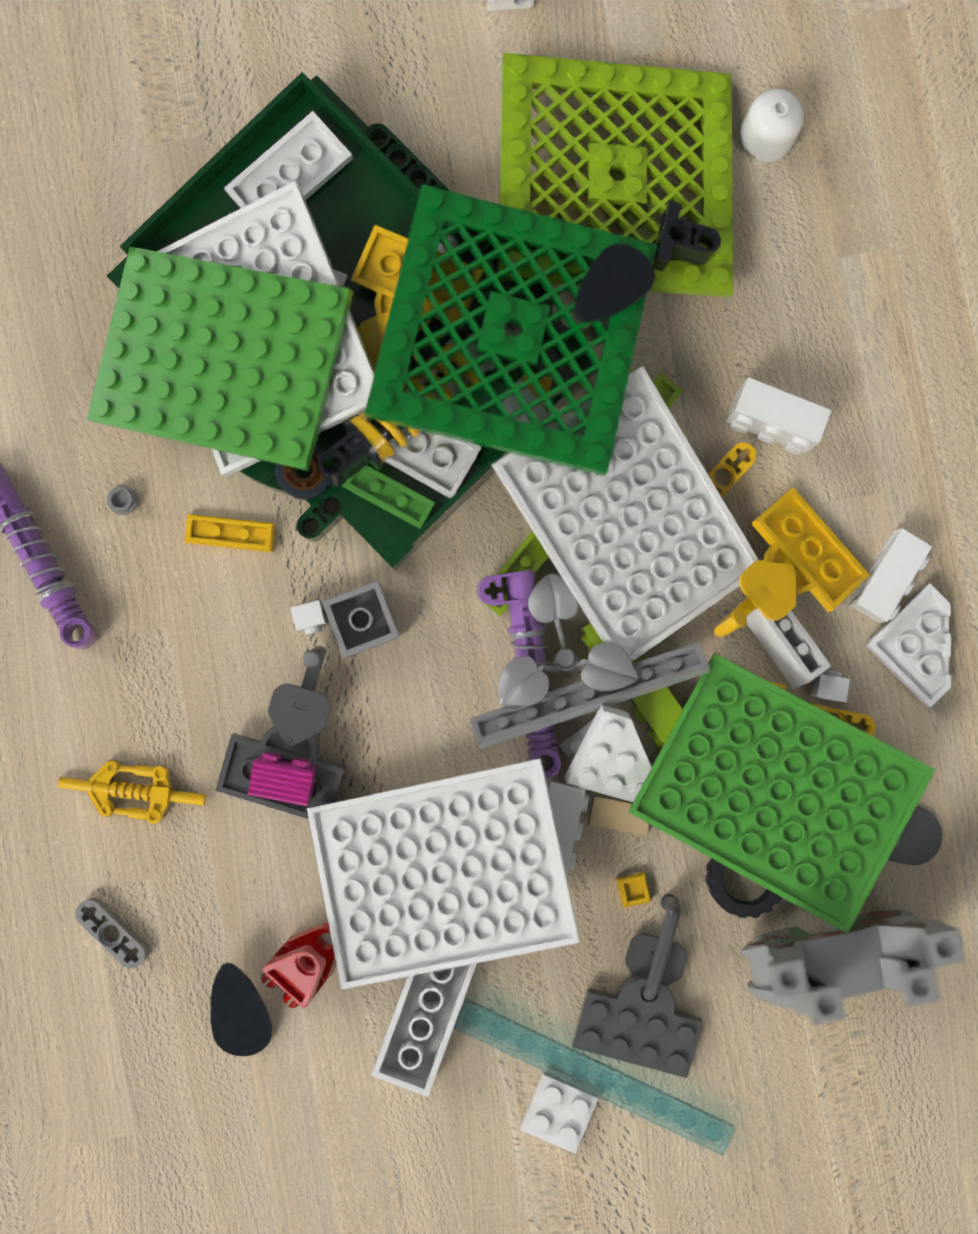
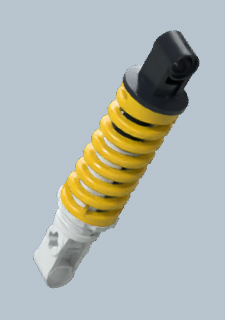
[318,323,522,486]

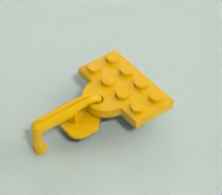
[351,225,485,371]
[714,487,870,638]

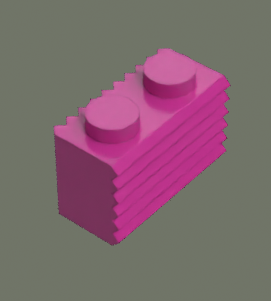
[248,752,317,806]

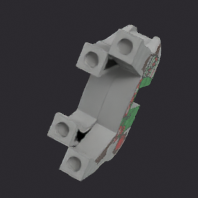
[741,910,964,1025]

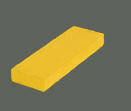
[184,514,276,553]

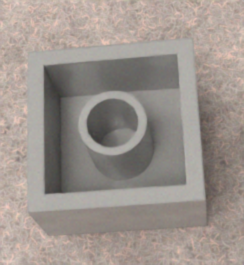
[322,581,401,658]

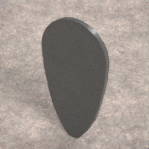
[888,807,942,865]

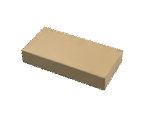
[588,795,649,836]

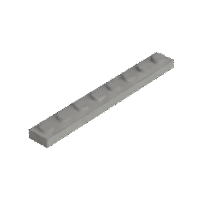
[470,642,709,749]

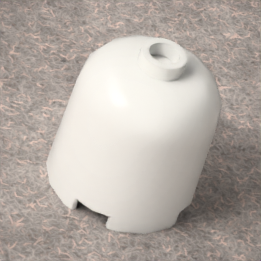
[739,88,804,162]

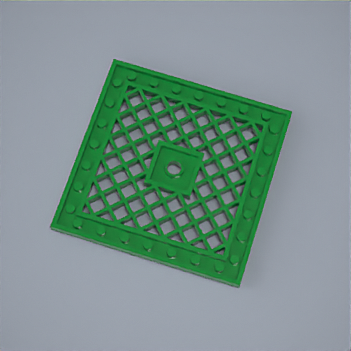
[364,184,657,476]

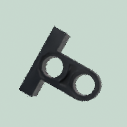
[653,201,721,271]

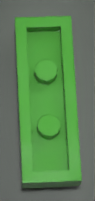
[342,465,435,529]

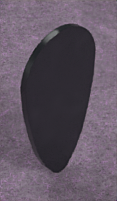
[575,244,655,323]
[210,963,273,1056]

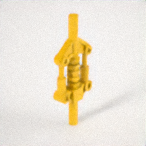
[58,760,206,824]

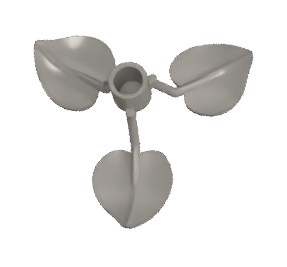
[498,574,638,707]

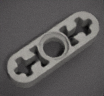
[76,898,148,969]

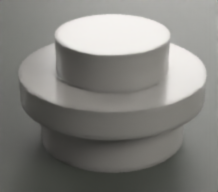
[107,486,138,515]

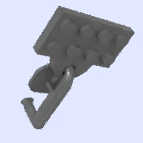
[215,645,346,819]
[572,894,703,1078]

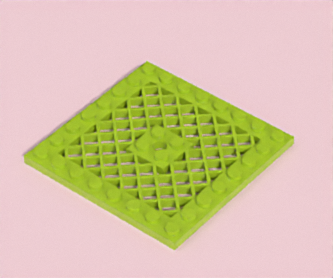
[498,53,733,297]

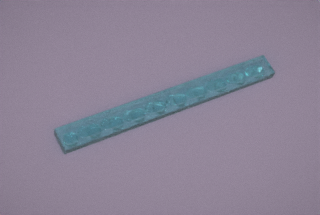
[453,998,736,1156]

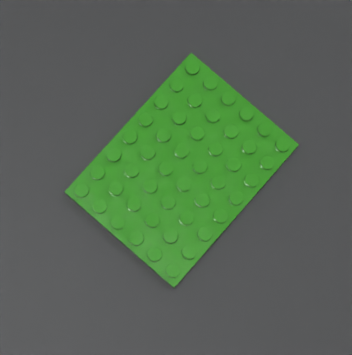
[87,247,353,471]
[628,653,935,933]

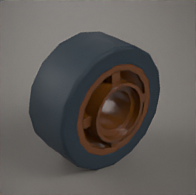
[275,445,334,500]

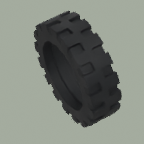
[705,858,783,918]

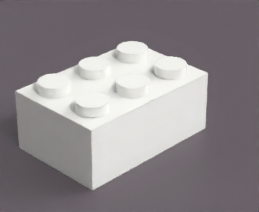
[724,377,832,455]

